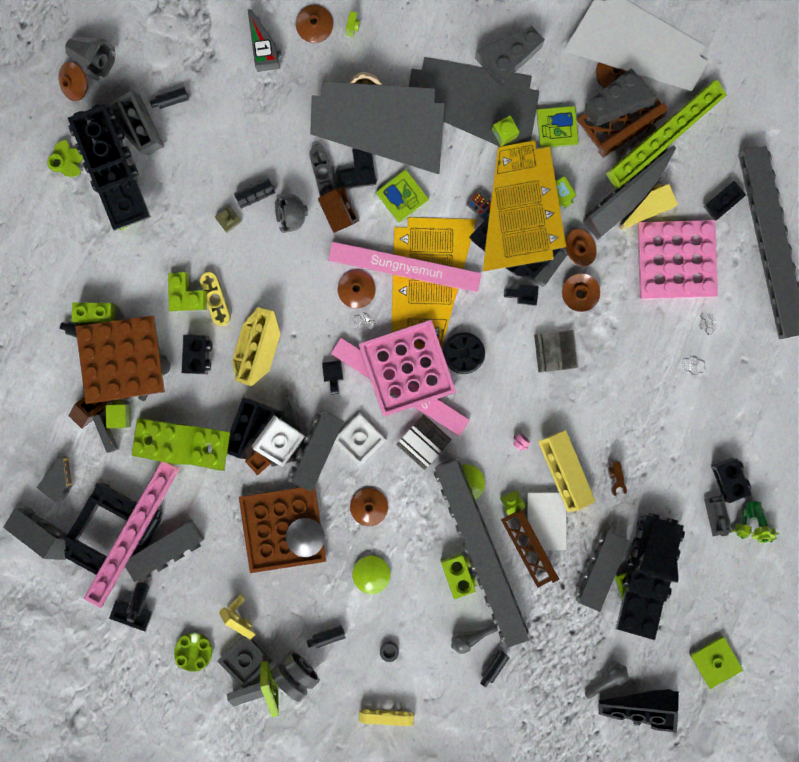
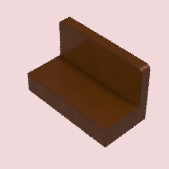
[318,186,359,233]

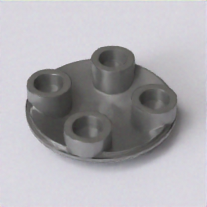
[286,518,325,557]

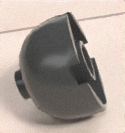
[275,194,308,233]

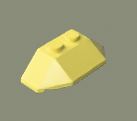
[232,307,281,386]

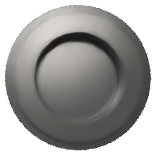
[380,641,399,662]

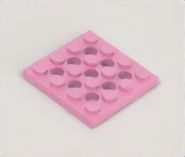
[637,220,718,299]
[359,320,456,417]

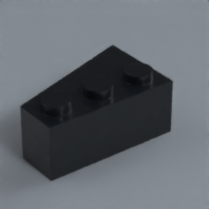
[227,397,284,459]

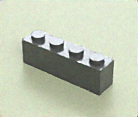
[287,411,344,491]
[125,520,204,582]
[575,529,630,612]

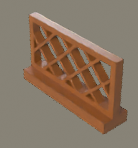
[577,77,668,158]

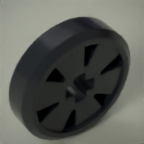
[443,332,485,375]

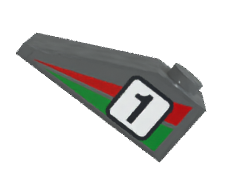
[247,9,282,72]

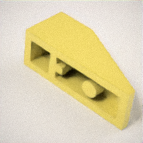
[620,183,678,230]

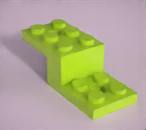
[131,418,230,471]

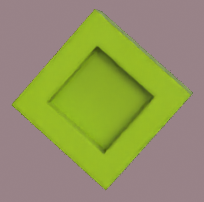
[345,11,360,37]
[500,490,526,515]

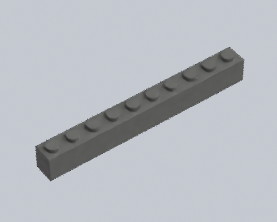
[738,146,799,339]
[434,457,530,648]

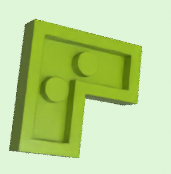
[168,272,207,312]

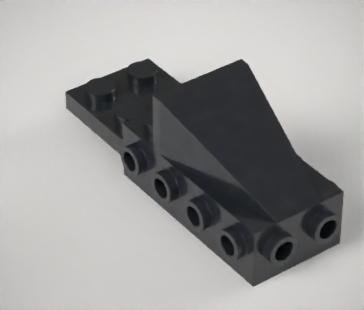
[68,104,151,231]
[616,513,685,640]

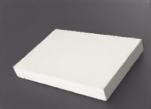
[527,492,567,550]

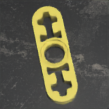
[200,272,231,326]
[358,709,415,726]

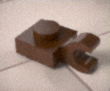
[608,461,627,496]

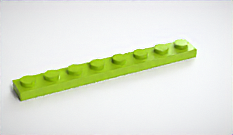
[605,79,727,189]

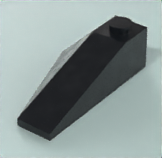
[598,689,679,733]

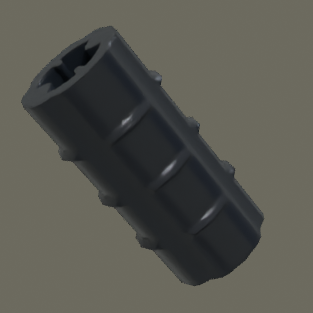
[234,177,276,209]

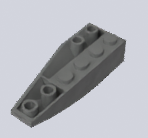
[583,145,676,240]

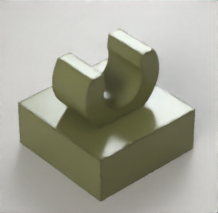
[215,205,242,233]

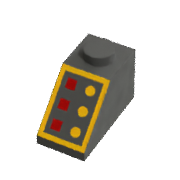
[36,456,72,502]

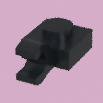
[504,284,539,306]
[322,360,343,395]

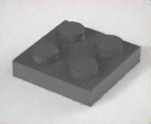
[217,636,272,688]

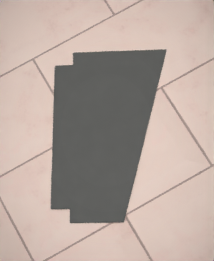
[409,57,539,147]
[310,82,444,174]

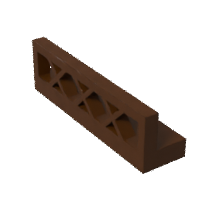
[501,509,560,588]

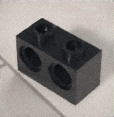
[181,335,212,375]
[711,458,751,503]

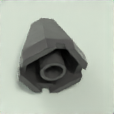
[65,37,115,81]

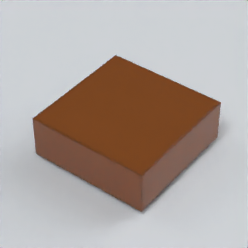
[245,451,272,476]

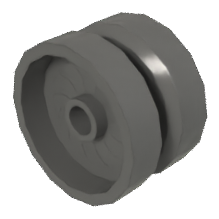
[270,651,320,702]

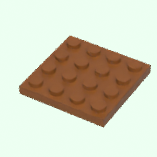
[75,315,165,404]
[239,487,327,573]

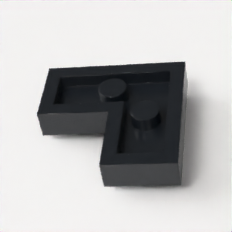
[336,148,376,190]

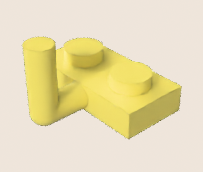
[218,594,255,640]

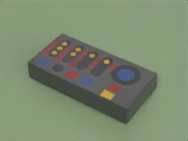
[466,190,491,220]
[93,415,119,453]

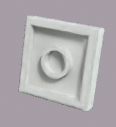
[335,413,387,467]
[251,415,305,467]

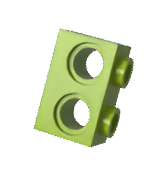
[72,302,117,324]
[440,553,478,600]

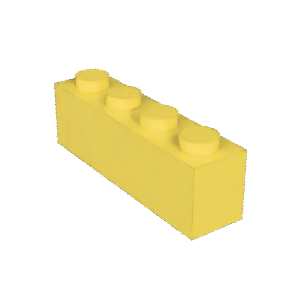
[538,430,596,512]

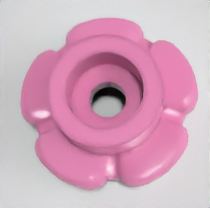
[513,433,531,451]

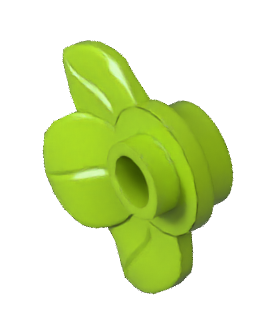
[47,140,83,177]

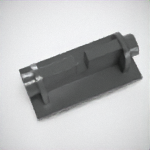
[704,495,732,537]

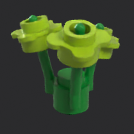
[732,501,779,543]

